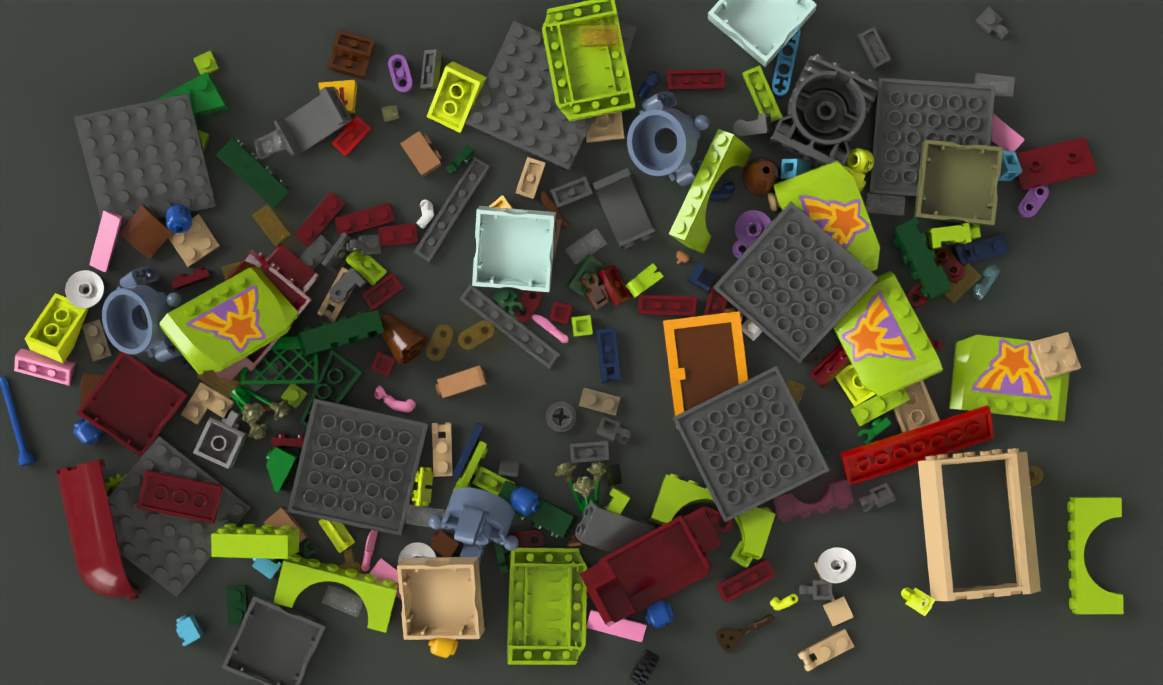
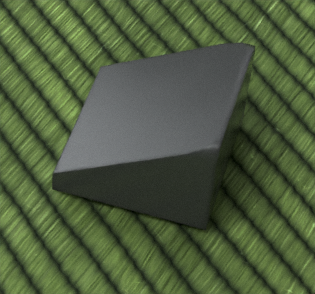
[498,460,519,477]

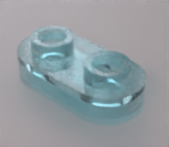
[972,265,1001,301]

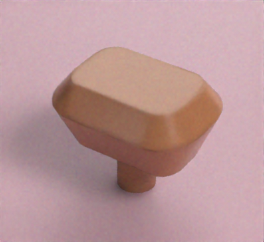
[676,250,690,264]
[567,535,583,548]

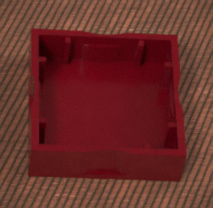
[76,352,188,457]

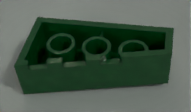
[216,137,289,208]
[892,217,952,302]
[297,309,384,357]
[300,349,365,427]
[498,480,578,539]

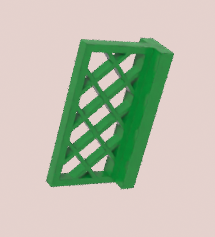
[241,337,319,385]

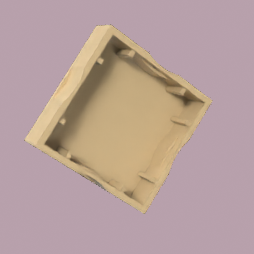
[397,557,485,640]

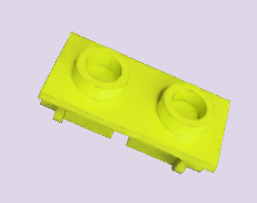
[411,467,433,506]
[318,519,355,553]
[901,588,935,616]

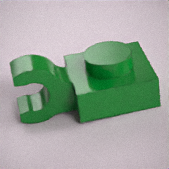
[857,417,891,444]

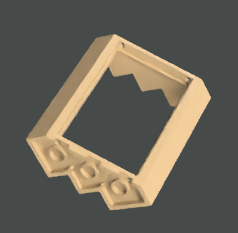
[918,448,1041,601]

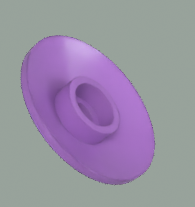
[735,210,771,247]

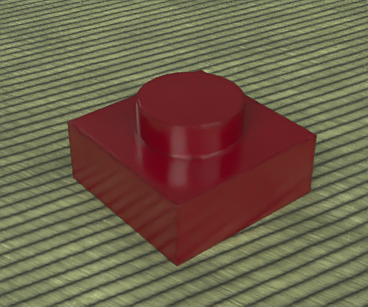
[549,301,573,325]
[371,352,396,377]

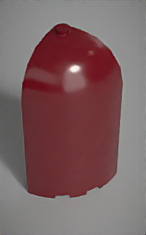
[56,459,142,601]

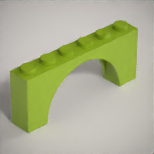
[669,129,752,254]
[649,474,775,560]
[1067,497,1124,614]
[273,554,399,633]

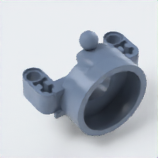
[627,91,709,186]
[102,266,182,362]
[428,488,519,565]

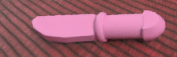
[532,315,569,343]
[361,530,378,572]

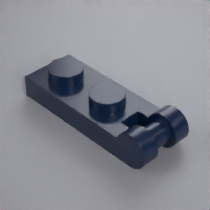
[952,234,1009,265]
[596,328,621,384]

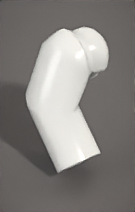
[416,200,434,229]

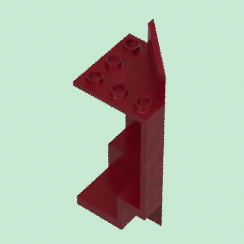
[211,244,320,382]
[580,507,722,627]

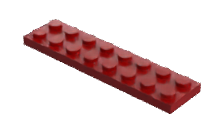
[841,405,995,486]

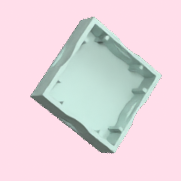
[708,0,817,68]
[472,206,556,292]

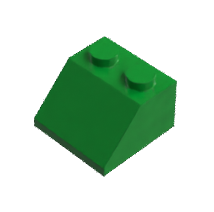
[266,446,300,492]

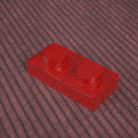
[331,116,372,157]

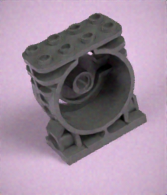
[768,54,880,167]

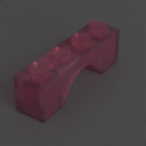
[772,479,854,522]

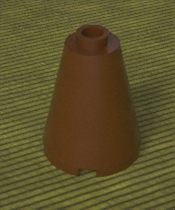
[743,157,781,195]
[380,313,429,365]

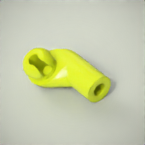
[770,594,798,611]

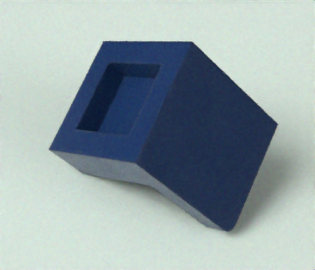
[688,263,716,292]

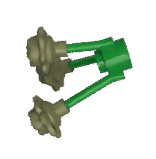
[231,386,291,441]
[555,462,606,516]

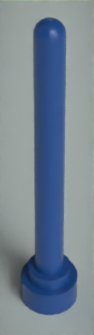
[0,376,35,466]

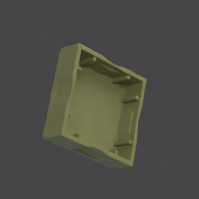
[914,140,1003,226]

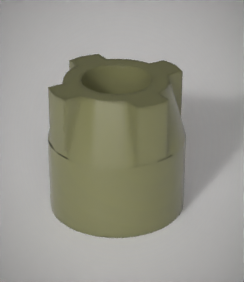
[381,105,399,122]

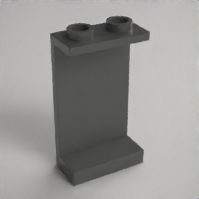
[274,87,352,155]
[592,168,655,249]
[575,501,656,553]

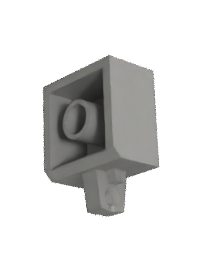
[193,410,249,469]

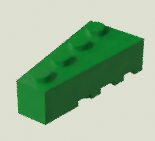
[156,72,229,117]

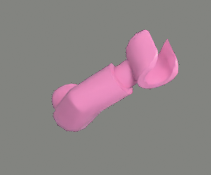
[374,385,416,413]

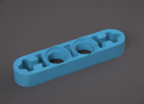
[771,29,801,97]

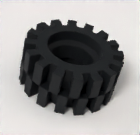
[629,649,660,685]

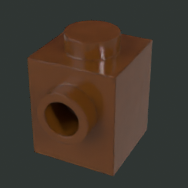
[430,529,462,557]

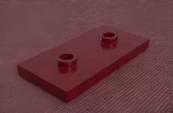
[1016,137,1097,191]
[137,469,223,524]

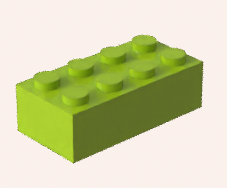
[211,524,299,559]

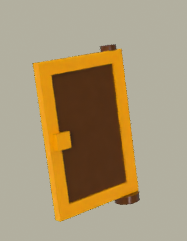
[663,308,748,429]

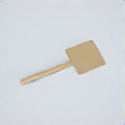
[814,562,854,626]

